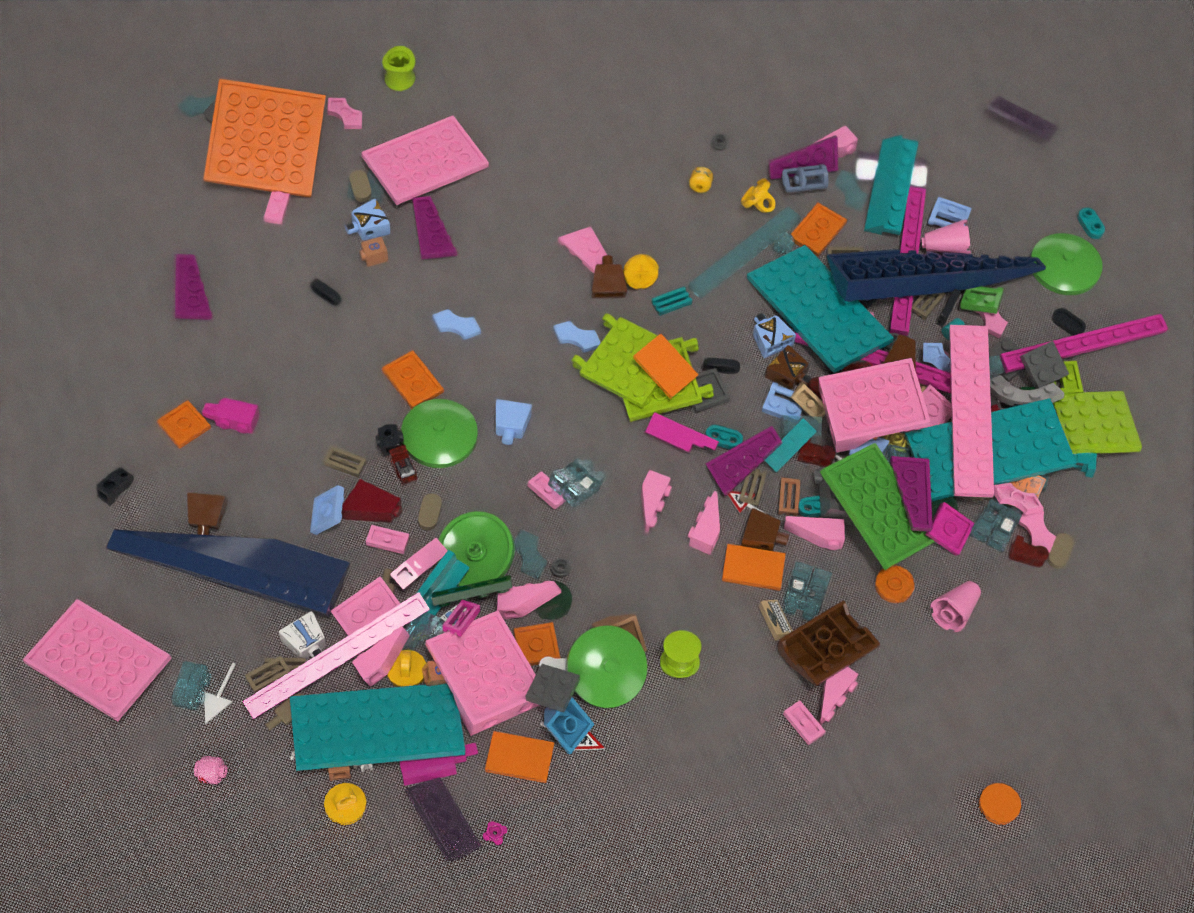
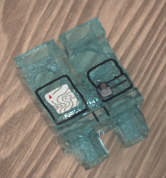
[548,457,606,508]
[969,497,1022,553]
[784,561,832,621]

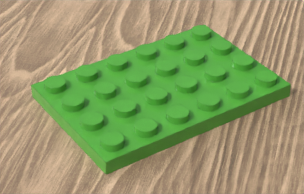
[820,443,935,570]

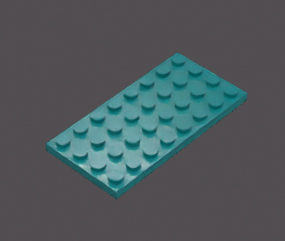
[747,245,894,373]
[905,398,1076,501]
[290,684,465,771]

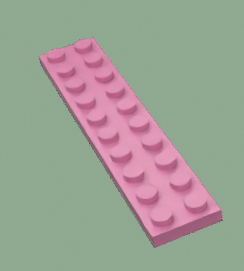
[949,325,994,497]

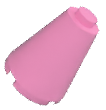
[921,219,971,254]
[930,581,981,632]

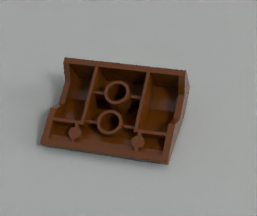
[778,600,881,686]

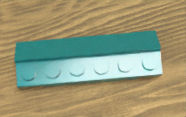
[864,134,919,235]

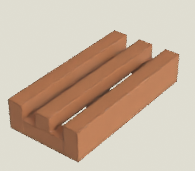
[778,477,800,517]

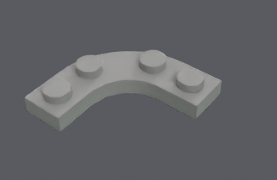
[990,375,1064,406]

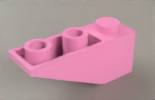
[641,470,672,534]
[688,491,720,555]
[390,538,447,591]
[497,581,561,619]
[352,626,410,687]
[819,667,859,726]

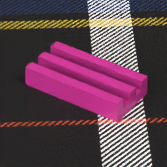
[442,600,480,637]

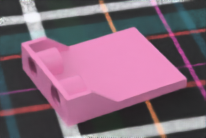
[819,358,931,453]
[425,611,540,736]

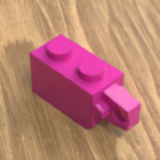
[202,398,260,434]

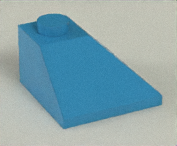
[544,697,594,754]

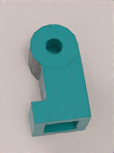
[1063,452,1097,478]

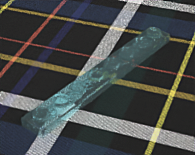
[688,207,801,299]

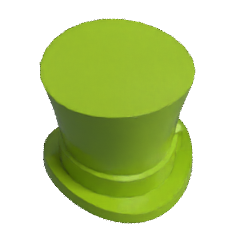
[382,46,416,91]
[660,630,701,678]

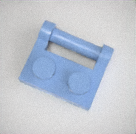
[928,197,972,227]
[762,382,803,424]

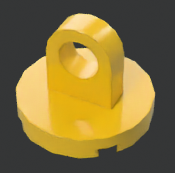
[741,178,776,213]
[623,254,659,289]
[387,650,426,687]
[324,783,367,825]

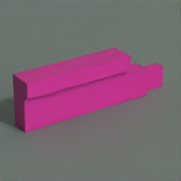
[645,412,719,453]
[399,743,478,786]

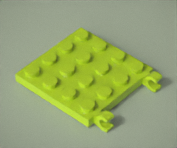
[571,313,683,408]
[623,337,714,422]
[1053,391,1142,454]

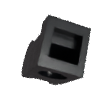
[96,467,134,506]

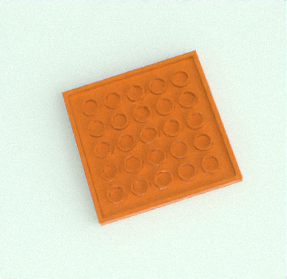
[203,78,326,198]

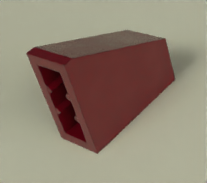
[341,479,402,523]

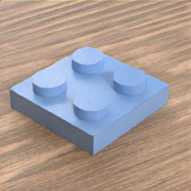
[310,485,344,535]

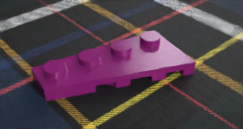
[768,135,838,179]
[413,196,457,260]
[175,254,213,320]
[706,426,782,497]
[890,456,933,532]

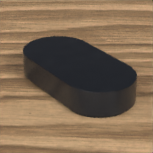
[310,279,342,306]
[1052,308,1086,336]
[703,357,740,374]

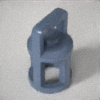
[782,164,829,193]

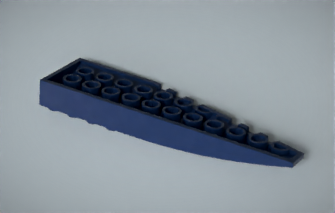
[827,249,1046,302]
[106,530,350,619]

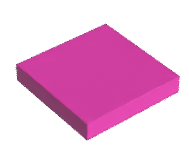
[925,502,975,556]

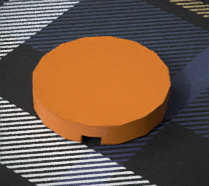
[875,566,915,603]
[979,783,1021,825]

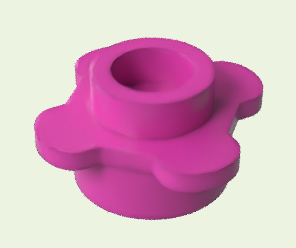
[483,821,507,845]

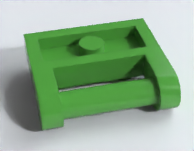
[961,286,1004,314]

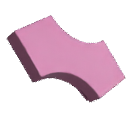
[327,98,363,129]
[975,294,1008,338]
[994,483,1044,515]
[1018,511,1056,555]

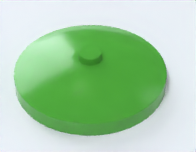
[1031,233,1103,295]
[401,399,478,468]
[438,511,515,586]
[566,625,647,708]

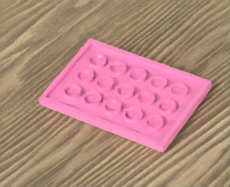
[361,115,489,205]
[23,599,172,721]

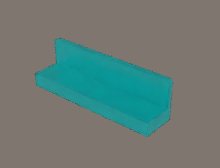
[410,549,469,631]

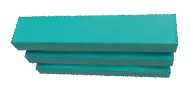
[651,287,692,316]

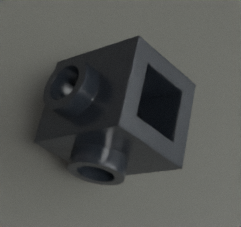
[375,424,404,456]

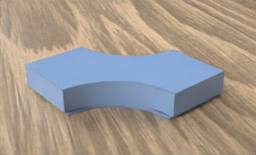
[432,309,481,340]
[553,320,601,353]
[923,343,950,373]

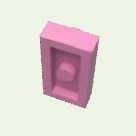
[264,191,291,225]
[527,471,569,510]
[366,525,410,554]
[783,700,826,745]

